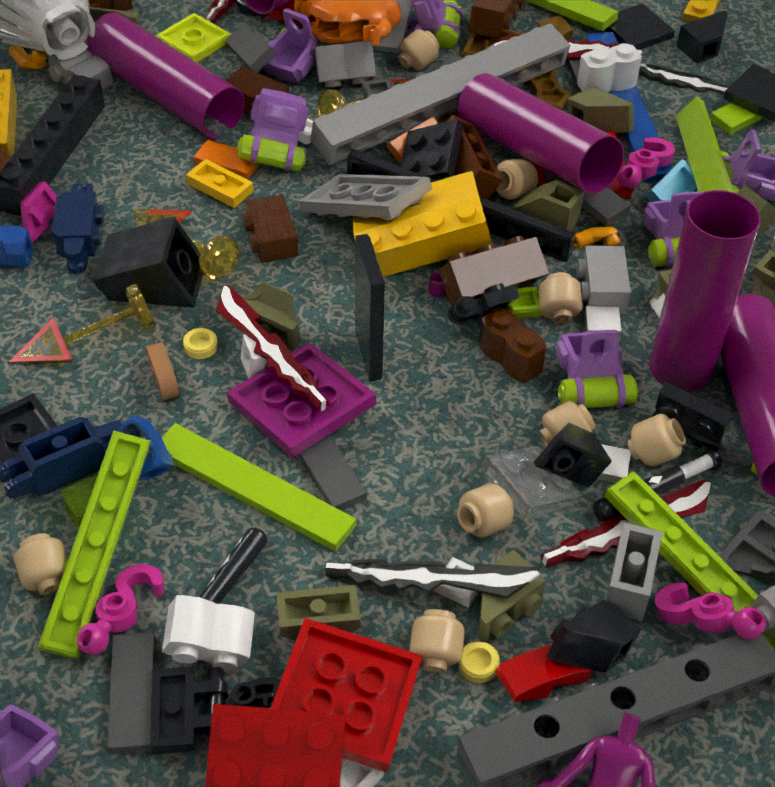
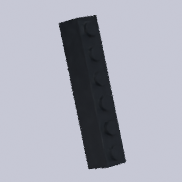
[0,74,105,216]

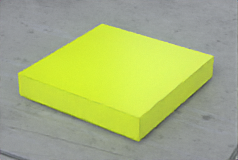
[156,13,231,62]

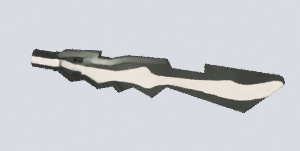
[639,63,730,94]
[325,559,540,599]

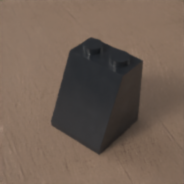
[93,216,206,308]

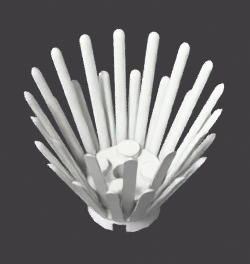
[0,0,95,60]

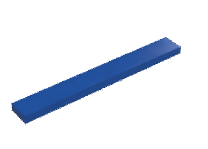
[586,32,672,183]

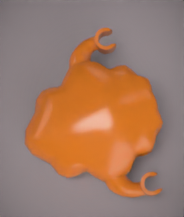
[294,0,402,46]

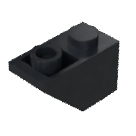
[676,11,728,64]
[534,423,612,488]
[546,600,642,673]

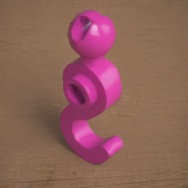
[617,137,675,189]
[76,564,164,655]
[655,582,766,640]

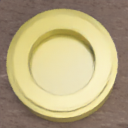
[183,328,218,359]
[458,642,500,683]

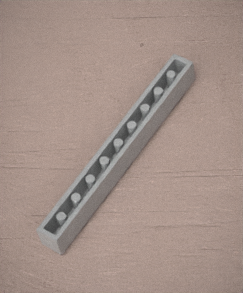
[311,23,571,165]

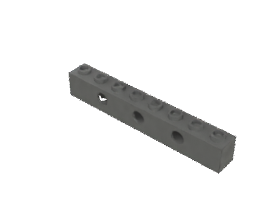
[457,631,775,787]

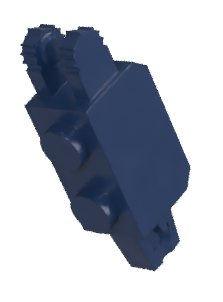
[52,183,104,275]
[0,417,122,499]

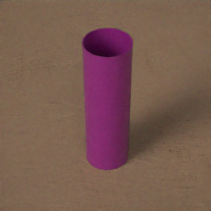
[87,13,245,139]
[458,73,624,194]
[649,190,761,392]
[720,294,775,497]

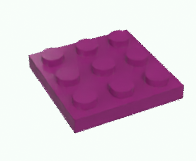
[227,342,377,458]

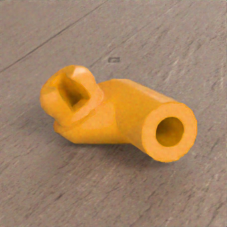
[9,45,47,70]
[574,226,621,249]

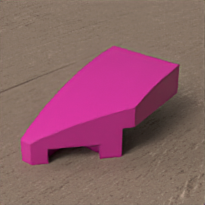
[20,181,57,243]

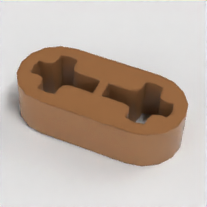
[145,342,180,401]

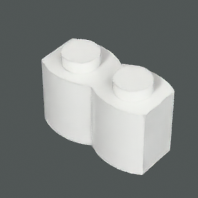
[577,43,642,92]
[162,595,255,672]

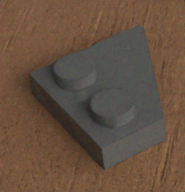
[719,509,775,582]

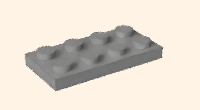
[299,174,432,220]

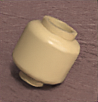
[398,29,440,71]
[496,158,538,200]
[538,272,583,324]
[539,401,596,446]
[628,414,686,467]
[457,483,514,538]
[13,533,68,595]
[410,609,465,673]

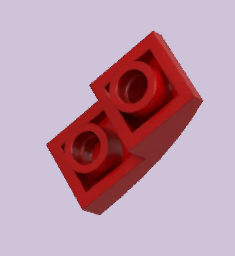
[495,645,593,702]

